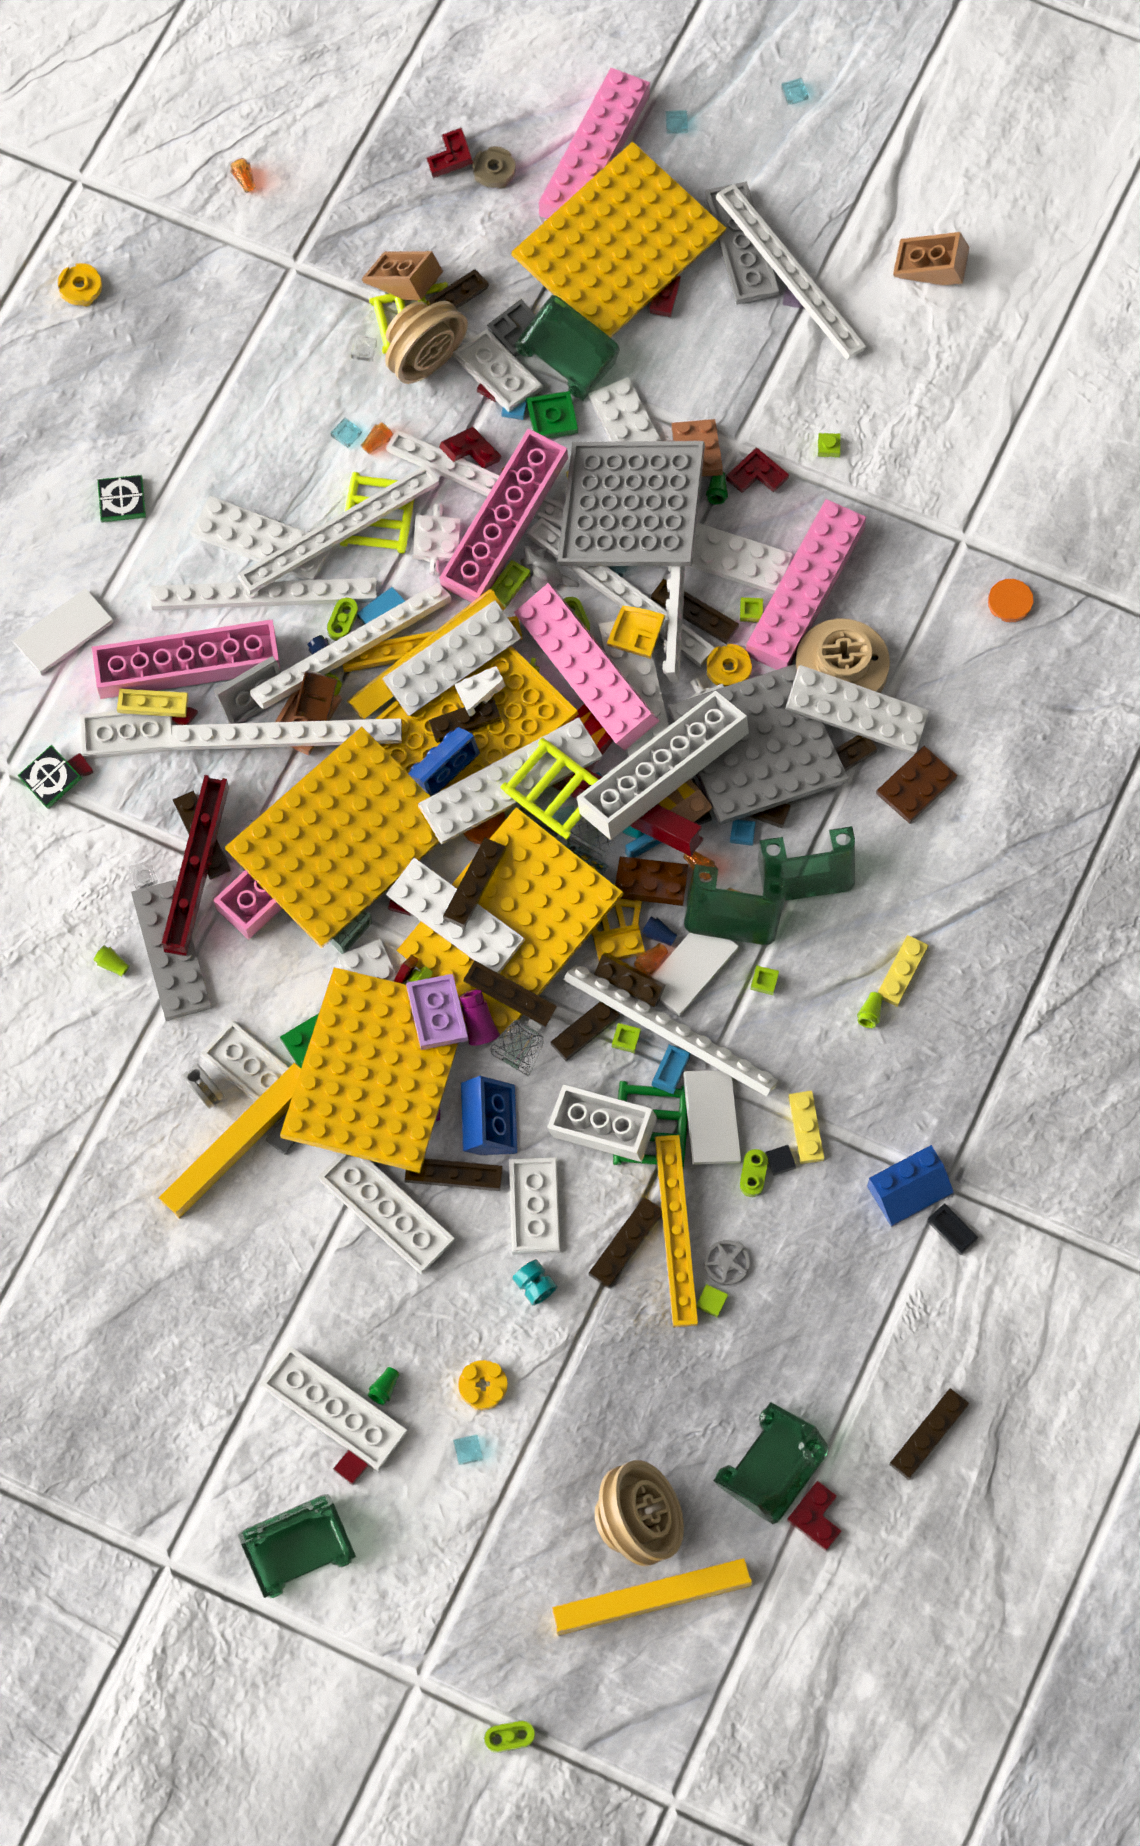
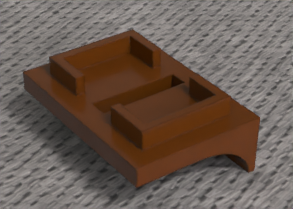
[294,670,338,721]

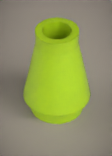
[93,945,130,977]
[857,992,883,1028]

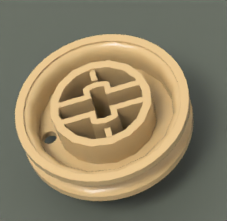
[385,301,468,384]
[795,618,890,693]
[595,1460,684,1566]

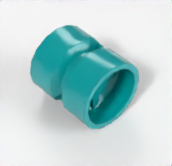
[512,1259,557,1306]

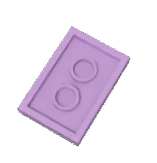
[406,974,468,1050]

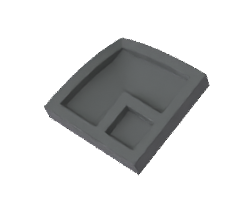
[487,299,551,358]

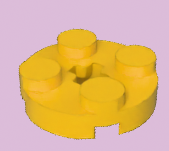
[58,263,102,307]
[706,644,752,687]
[458,1360,508,1410]

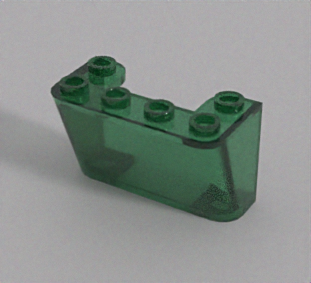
[758,826,855,902]
[684,864,788,945]

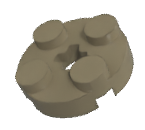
[473,146,516,189]

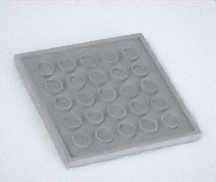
[558,441,705,566]
[668,664,849,825]

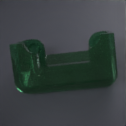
[514,295,620,400]
[713,1402,828,1524]
[238,1494,356,1598]

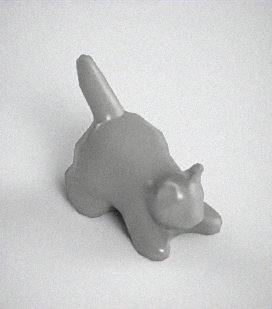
[520,546,579,593]

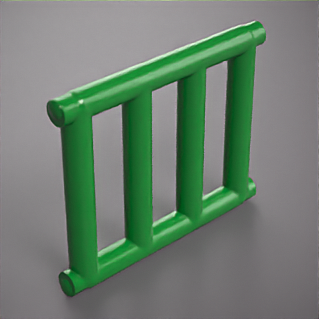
[613,1081,688,1169]

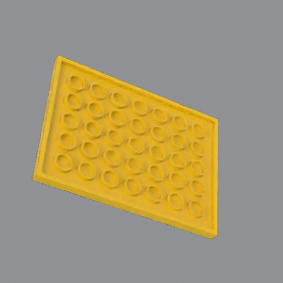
[511,141,726,343]
[376,646,578,793]
[225,726,440,949]
[396,808,624,1038]
[280,967,465,1173]

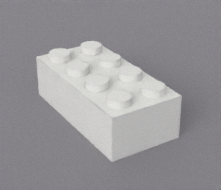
[547,1085,657,1162]

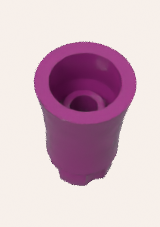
[460,989,500,1046]

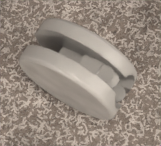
[182,1063,224,1109]

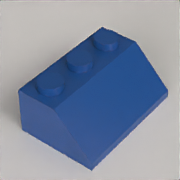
[408,727,480,796]
[461,1076,518,1155]
[867,1145,954,1227]

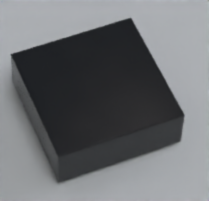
[765,1145,796,1176]

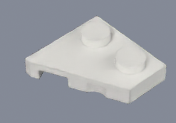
[454,666,505,716]

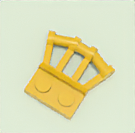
[591,899,645,961]

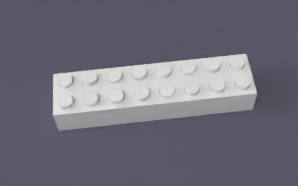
[577,691,749,840]

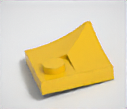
[607,606,665,659]

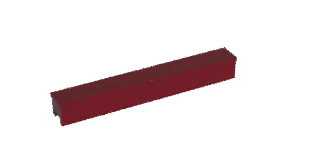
[551,768,703,857]
[162,775,229,956]

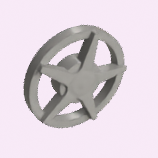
[704,1240,750,1285]

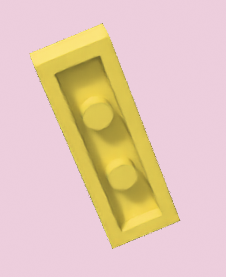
[117,689,188,717]
[878,935,928,1007]
[788,1091,824,1164]

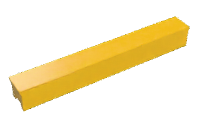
[347,589,506,719]
[158,1063,301,1219]
[552,1558,752,1636]

